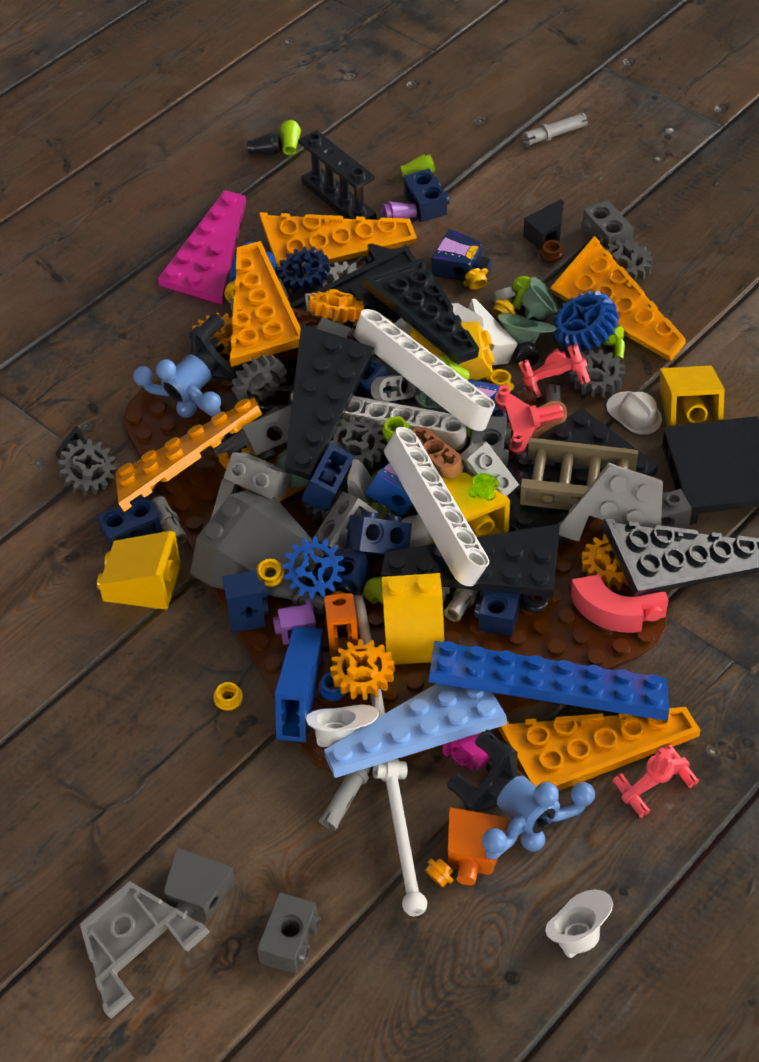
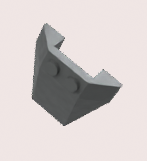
[190,490,325,599]

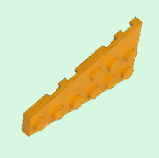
[259,212,417,268]
[550,236,686,362]
[230,241,301,367]
[115,397,262,512]
[498,707,700,791]

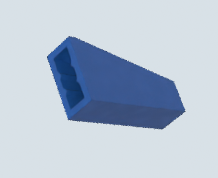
[275,627,323,742]

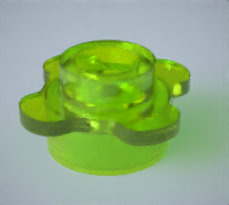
[468,473,499,501]

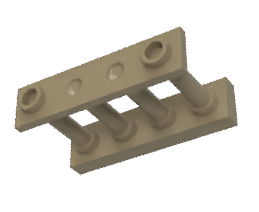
[520,438,638,510]

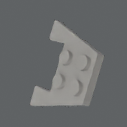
[558,463,663,542]
[80,881,210,1019]

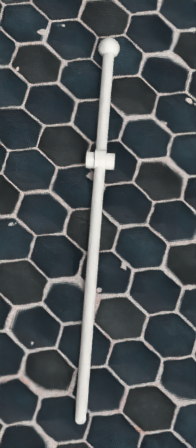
[353,550,427,916]

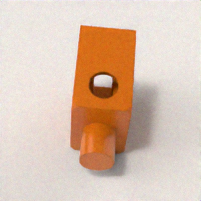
[324,591,358,662]
[448,807,509,886]

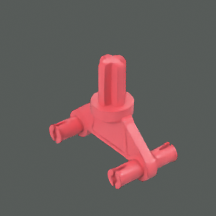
[518,344,590,398]
[495,385,563,457]
[612,744,699,818]

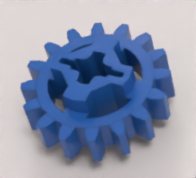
[282,536,345,599]

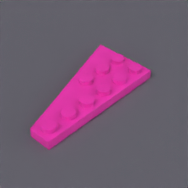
[158,190,246,305]

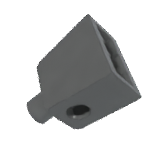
[163,848,235,921]

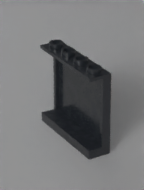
[662,416,759,525]

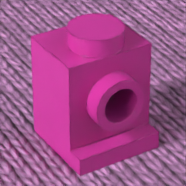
[443,733,490,772]

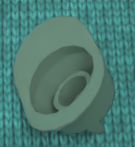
[521,277,557,321]
[498,313,556,347]

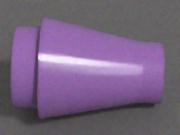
[380,201,417,219]

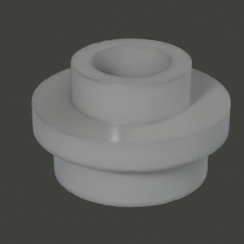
[492,287,516,302]

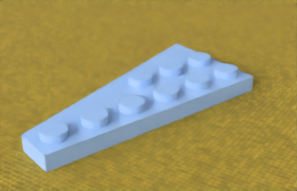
[324,683,507,778]

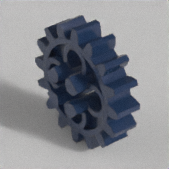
[277,246,331,293]

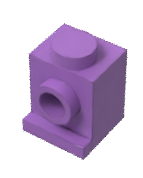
[273,599,316,645]

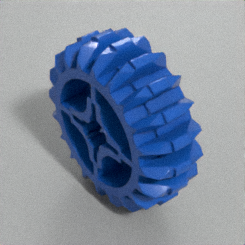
[552,290,620,353]

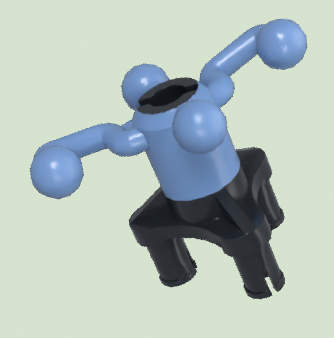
[133,313,251,418]
[447,730,595,860]

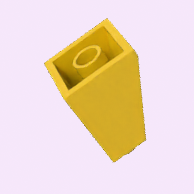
[411,322,495,381]
[660,365,725,426]
[441,471,510,537]
[97,531,181,610]
[381,573,444,665]

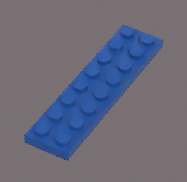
[429,641,669,721]

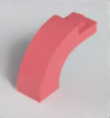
[571,574,668,633]

